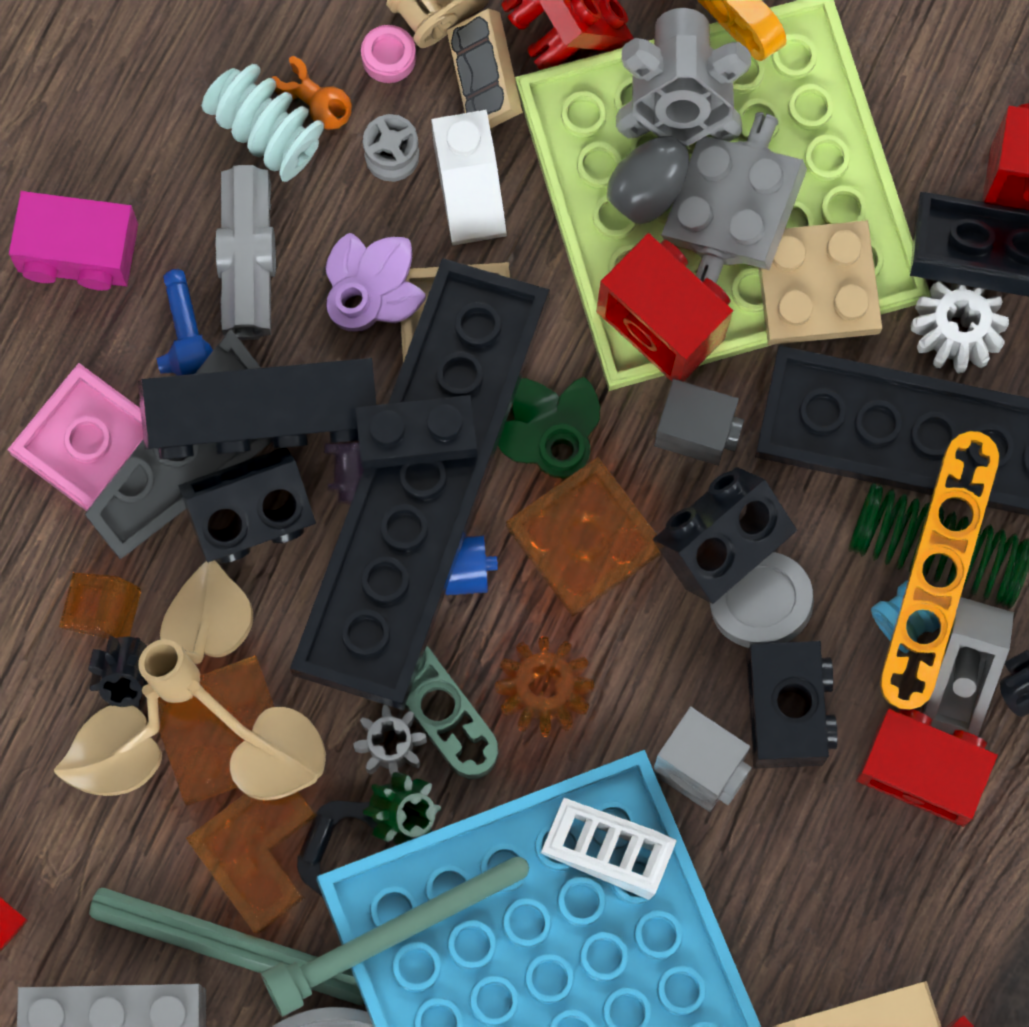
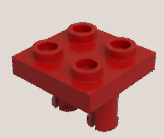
[501,0,634,70]

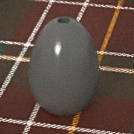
[607,136,689,224]

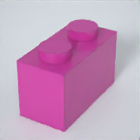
[9,191,139,291]

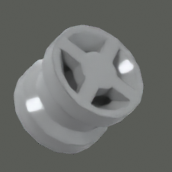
[363,114,420,182]

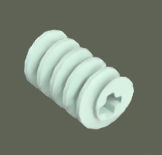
[201,64,324,182]

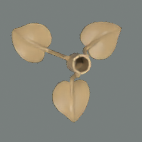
[54,560,326,801]

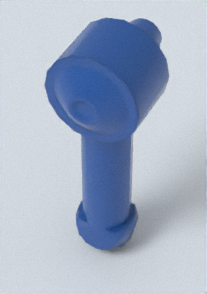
[157,269,213,376]

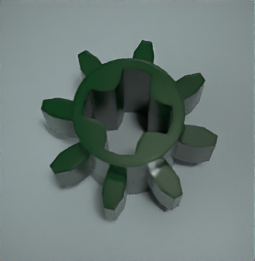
[363,771,441,845]

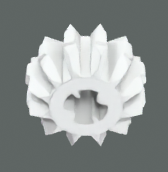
[911,281,1009,374]

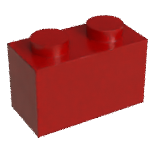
[856,708,998,827]

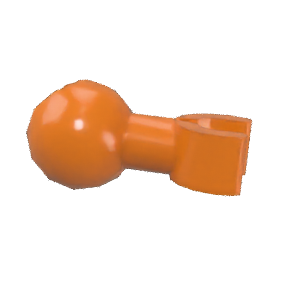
[272,56,352,130]

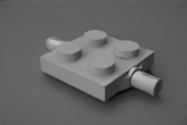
[661,112,807,283]

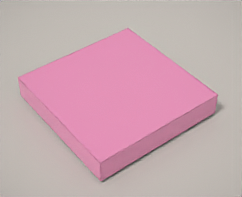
[7,363,143,511]

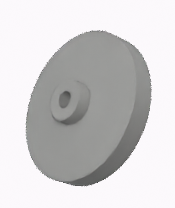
[710,552,814,648]

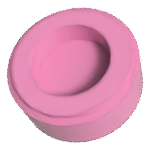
[361,25,416,83]

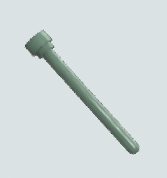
[261,857,529,1017]

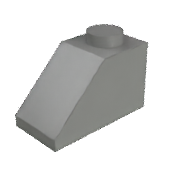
[923,597,1014,736]

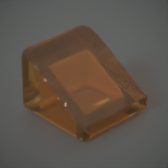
[59,572,141,639]

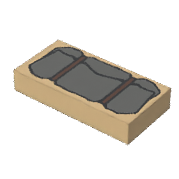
[447,8,523,129]

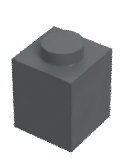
[654,379,745,466]

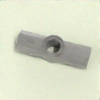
[216,165,276,340]

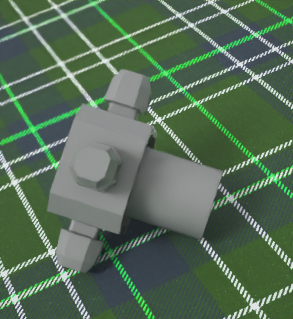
[616,8,751,146]

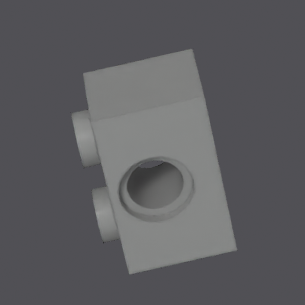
[653,706,752,812]

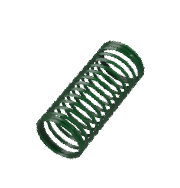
[848,483,1029,609]

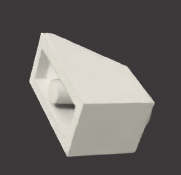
[431,110,507,246]

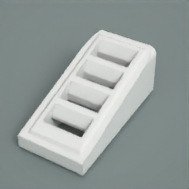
[541,798,677,900]

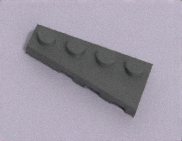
[84,330,273,559]

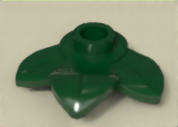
[498,377,600,479]

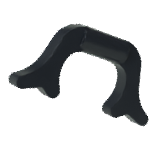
[297,800,378,899]

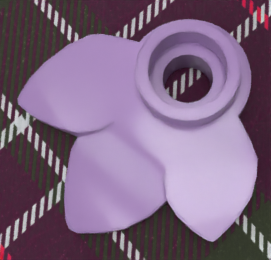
[326,233,426,331]

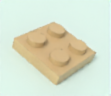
[758,220,882,345]

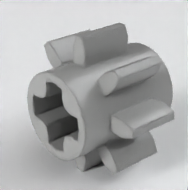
[353,705,427,778]

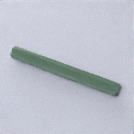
[89,888,364,1005]

